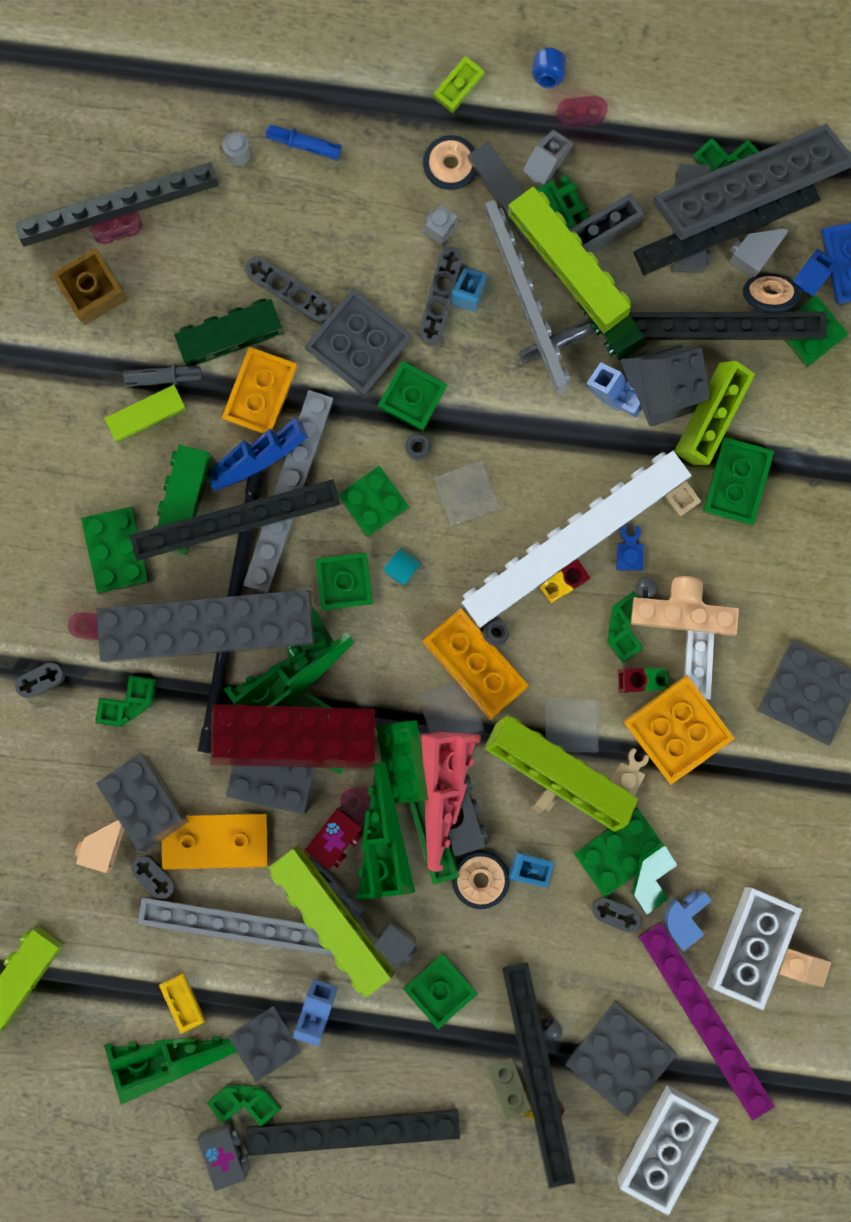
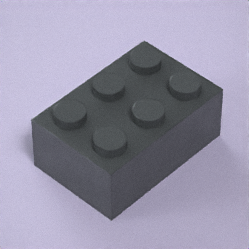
[96,753,189,852]
[226,766,316,815]

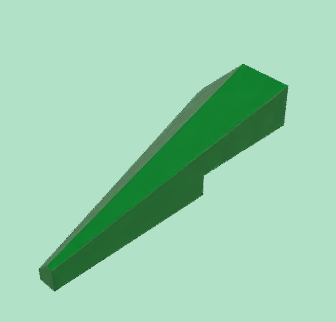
[224,632,355,707]
[356,762,415,900]
[104,1036,237,1105]

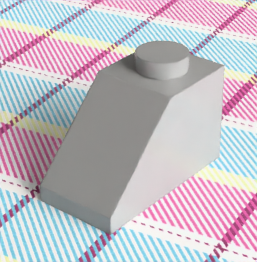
[523,130,574,185]
[729,228,788,278]

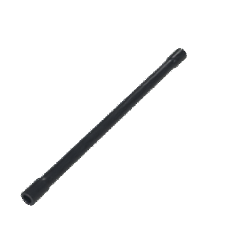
[197,471,264,754]

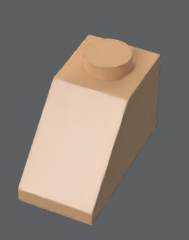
[75,820,124,873]
[778,947,832,987]

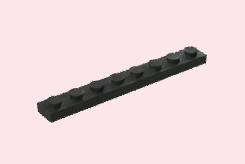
[16,162,219,247]
[633,184,821,276]
[629,311,826,340]
[129,479,340,561]
[502,962,576,1189]
[246,1109,460,1156]

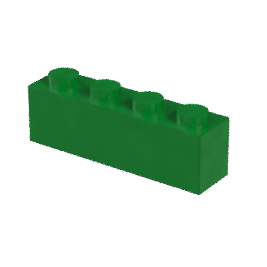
[153,444,212,555]

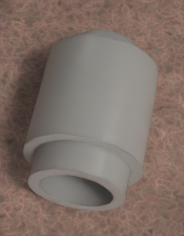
[223,132,251,166]

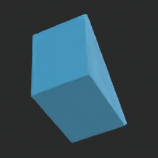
[451,267,488,312]
[509,850,555,888]

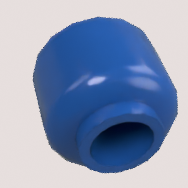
[532,47,566,88]

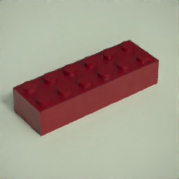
[210,705,375,769]

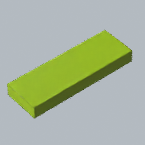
[104,385,186,442]

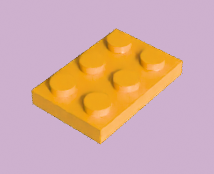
[222,347,298,435]

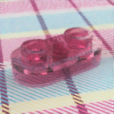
[556,96,608,127]
[91,212,143,244]
[68,612,99,641]
[340,788,371,828]

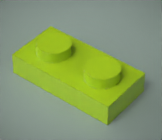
[433,56,485,113]

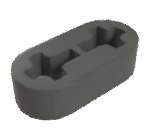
[15,663,65,698]
[131,855,176,899]
[592,897,641,933]

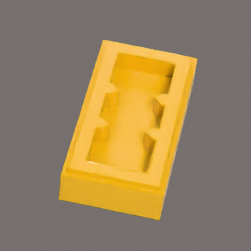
[159,972,206,1034]

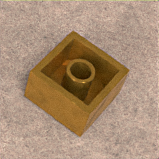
[51,247,128,325]

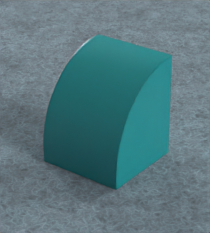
[383,547,423,587]

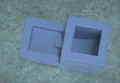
[586,362,642,418]
[664,890,711,951]
[293,979,338,1046]

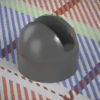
[635,578,657,599]
[542,1017,562,1042]

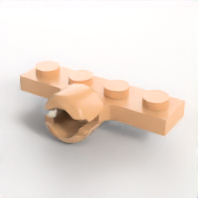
[631,576,739,636]

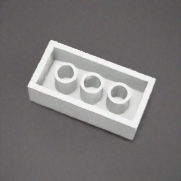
[707,887,802,1010]
[617,1085,719,1215]

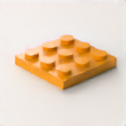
[623,675,735,785]

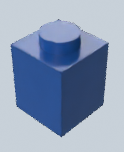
[793,249,838,296]

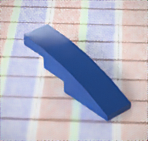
[208,418,308,491]

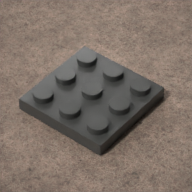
[304,288,413,397]
[757,641,851,745]
[565,1001,677,1117]

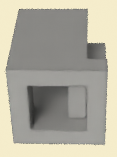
[422,205,457,246]

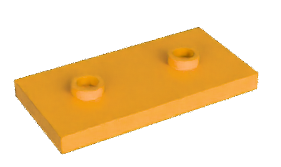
[422,608,529,721]
[162,813,268,869]

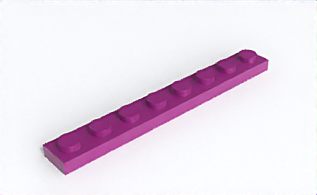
[638,922,775,1121]

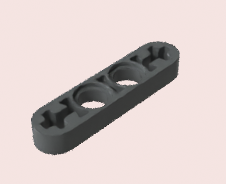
[419,247,462,346]
[245,257,333,324]

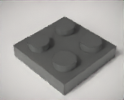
[227,1006,301,1082]

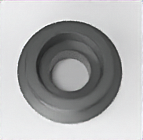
[405,434,431,460]
[483,620,509,646]

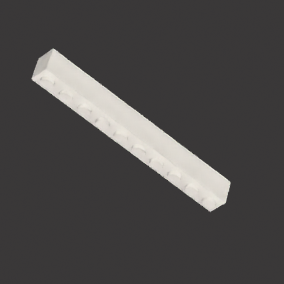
[461,451,692,629]

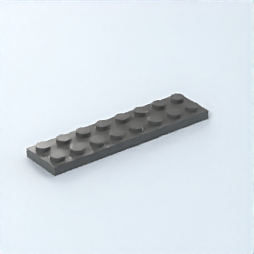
[653,124,851,241]

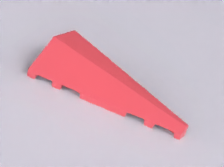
[421,732,481,872]

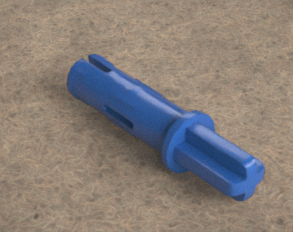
[266,125,342,161]

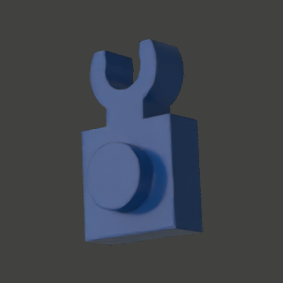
[616,526,644,571]

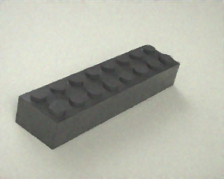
[96,590,315,663]

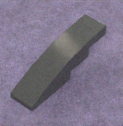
[467,142,530,245]

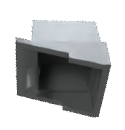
[621,344,710,427]

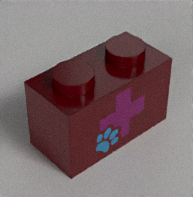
[304,807,363,870]

